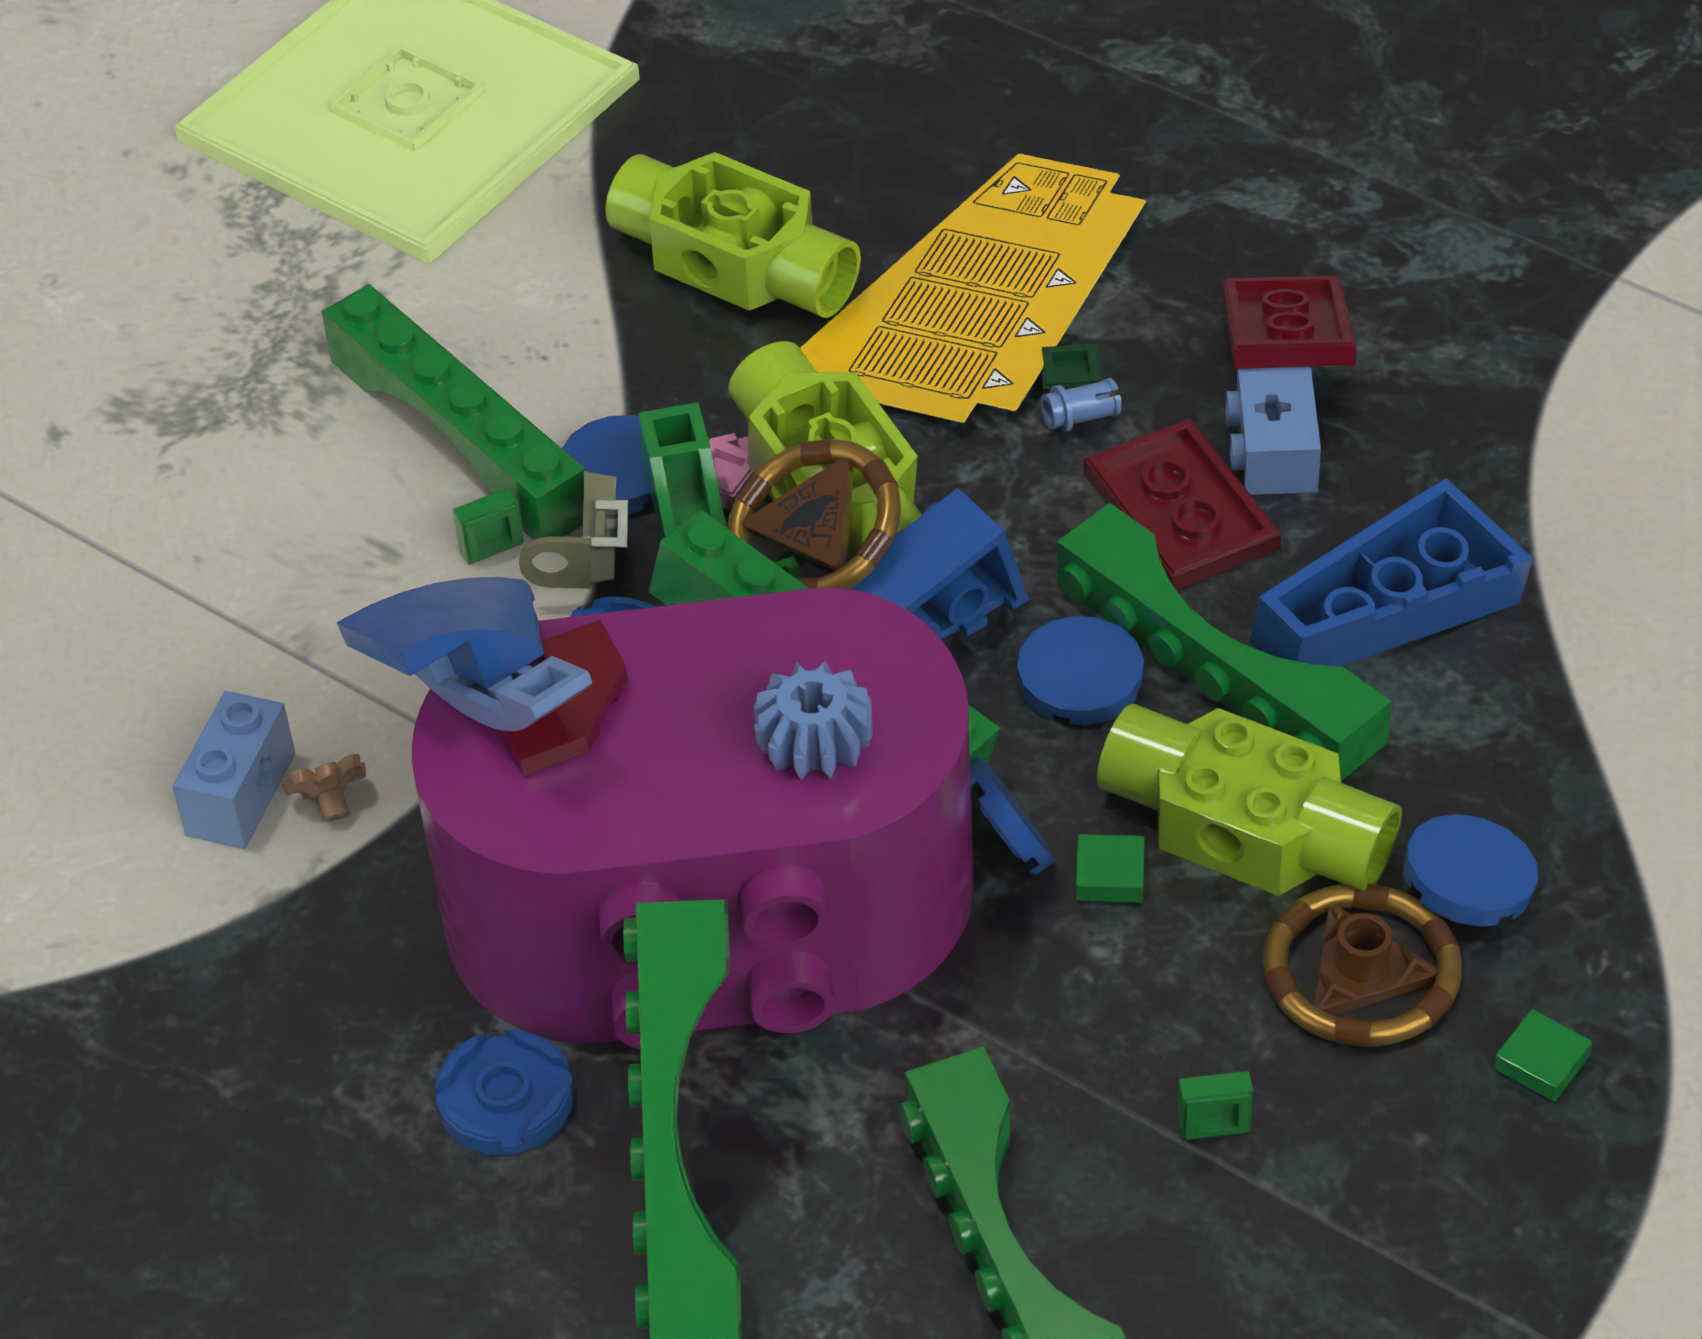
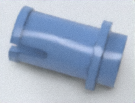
[1041,378,1122,433]

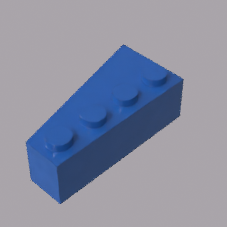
[1249,478,1533,666]
[850,488,1030,640]

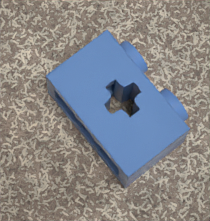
[1225,367,1321,495]
[173,691,296,849]

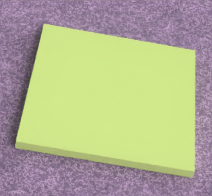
[174,0,640,265]

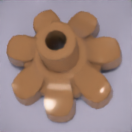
[282,754,366,822]

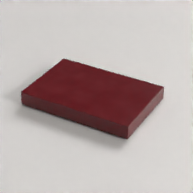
[1222,276,1356,369]
[1084,418,1281,590]

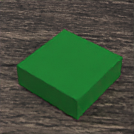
[453,488,524,565]
[1076,834,1144,903]
[1494,1009,1593,1102]
[1177,1071,1253,1140]

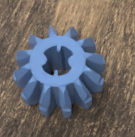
[754,660,873,781]

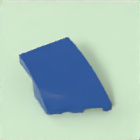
[336,577,545,688]

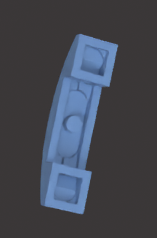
[414,654,593,731]

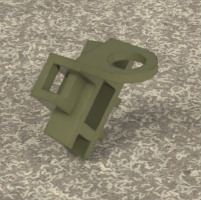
[519,471,628,589]

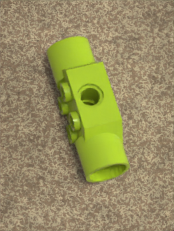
[606,152,861,318]
[729,341,922,562]
[1097,703,1402,896]

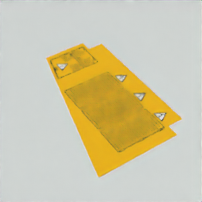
[800,154,1146,423]

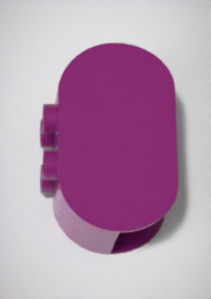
[412,588,973,1049]

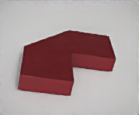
[500,620,628,776]

